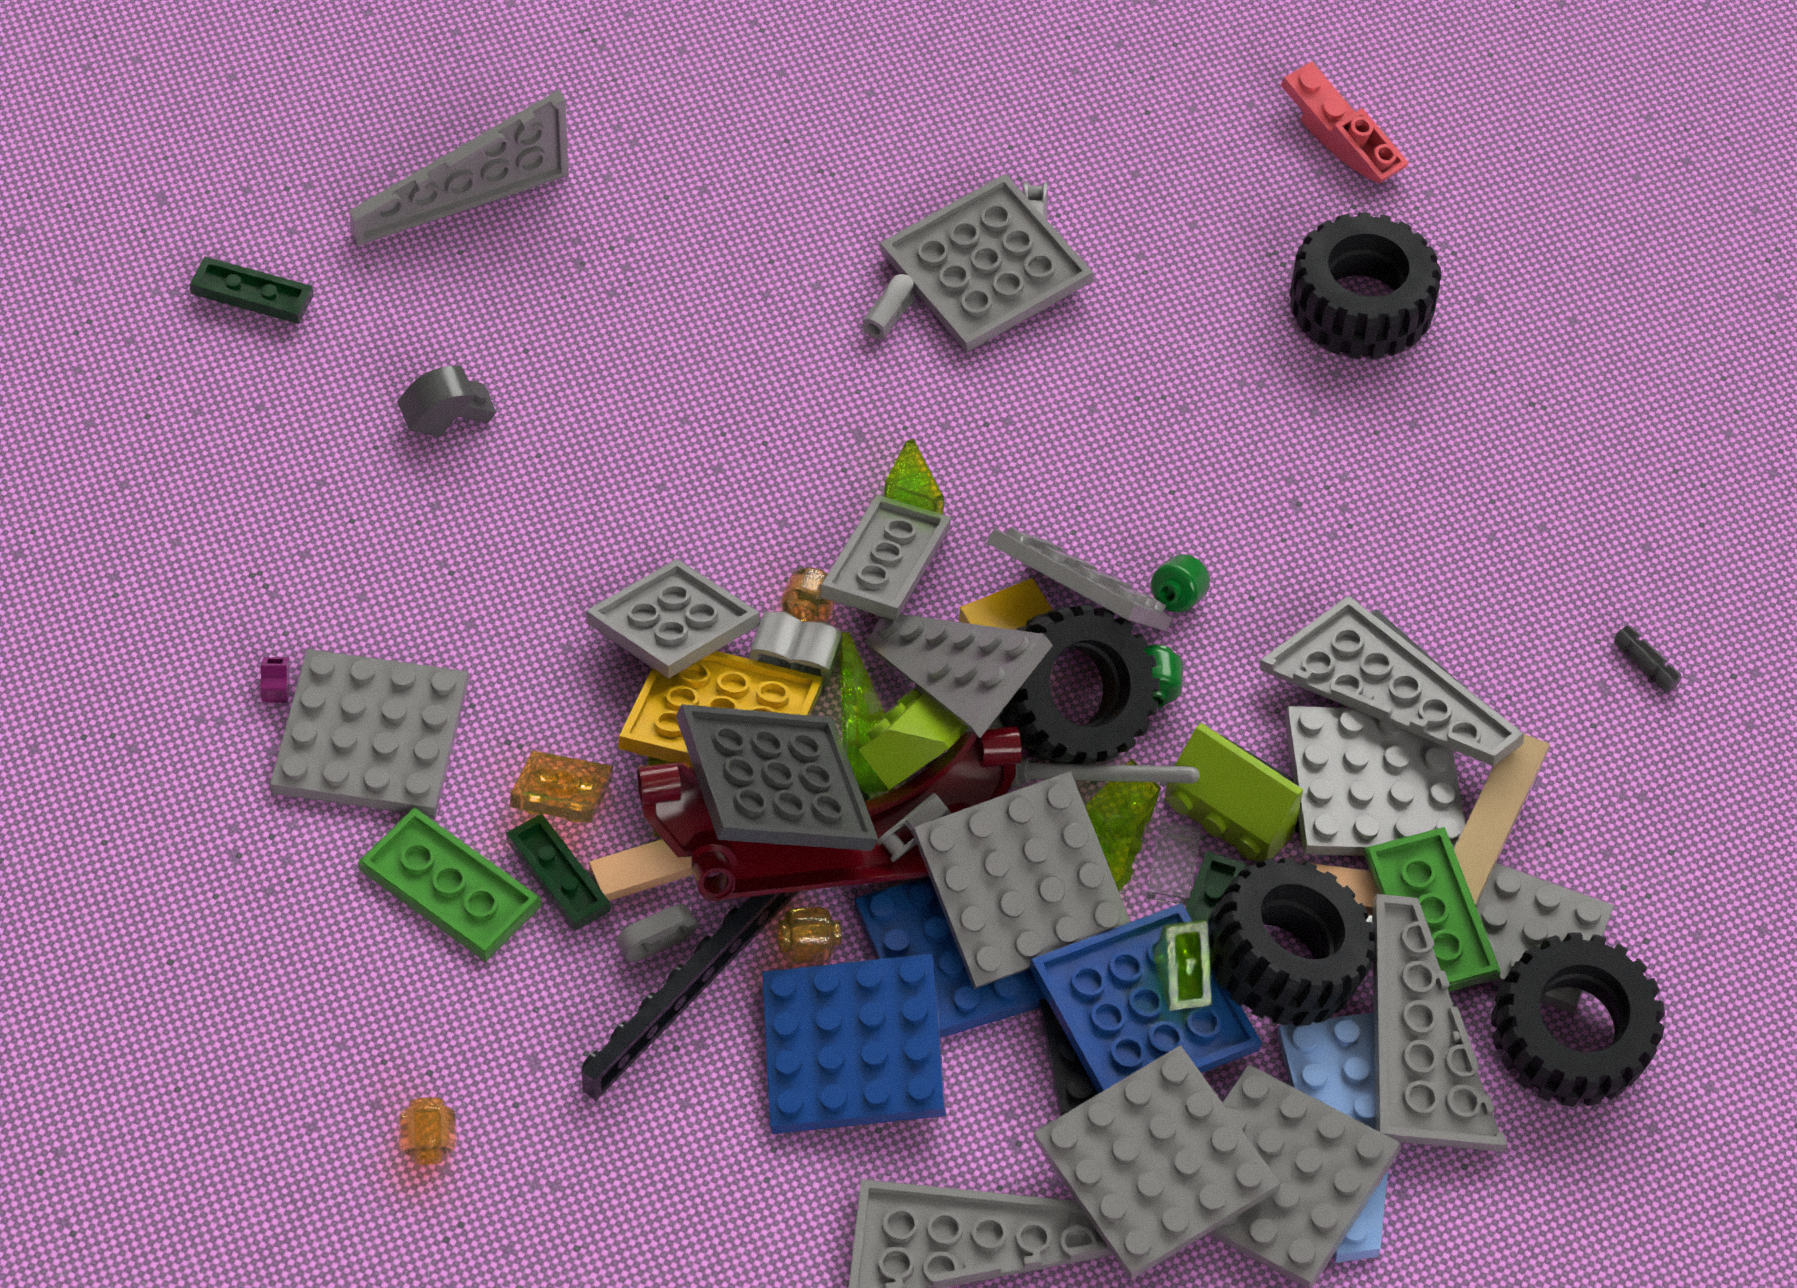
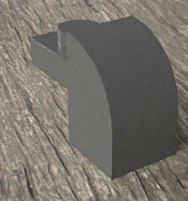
[397,366,497,437]

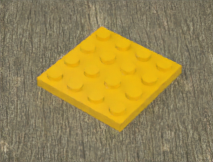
[618,651,823,767]

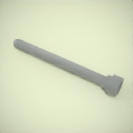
[1010,757,1200,787]

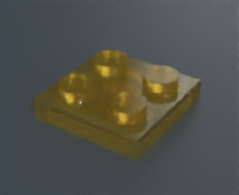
[510,750,613,823]

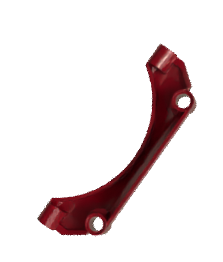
[637,726,1022,901]

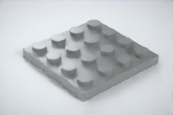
[880,173,1093,352]
[987,527,1174,632]
[270,649,469,817]
[1284,706,1465,856]
[912,771,1131,989]
[1033,1045,1280,1280]
[1208,1064,1401,1288]

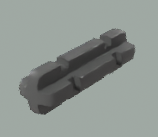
[1614,625,1682,692]

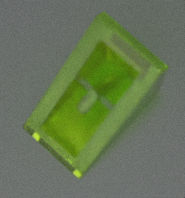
[884,439,944,514]
[1153,920,1212,1011]

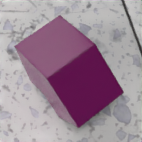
[260,657,290,703]

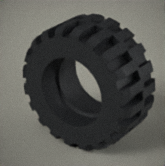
[1289,212,1441,360]
[1000,605,1160,764]
[1203,858,1376,1026]
[1491,932,1665,1107]

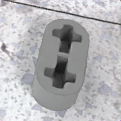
[616,904,698,962]

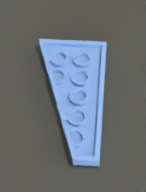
[1277,1012,1388,1263]

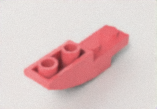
[1281,61,1409,184]

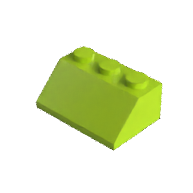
[859,687,969,790]
[1164,723,1303,862]

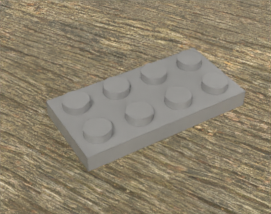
[820,494,951,621]

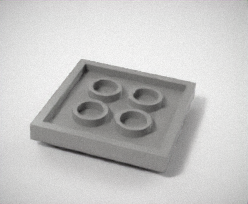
[586,559,760,679]
[1476,863,1614,1014]

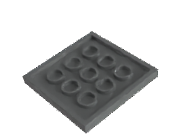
[676,704,878,851]

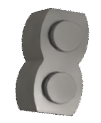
[750,611,842,687]

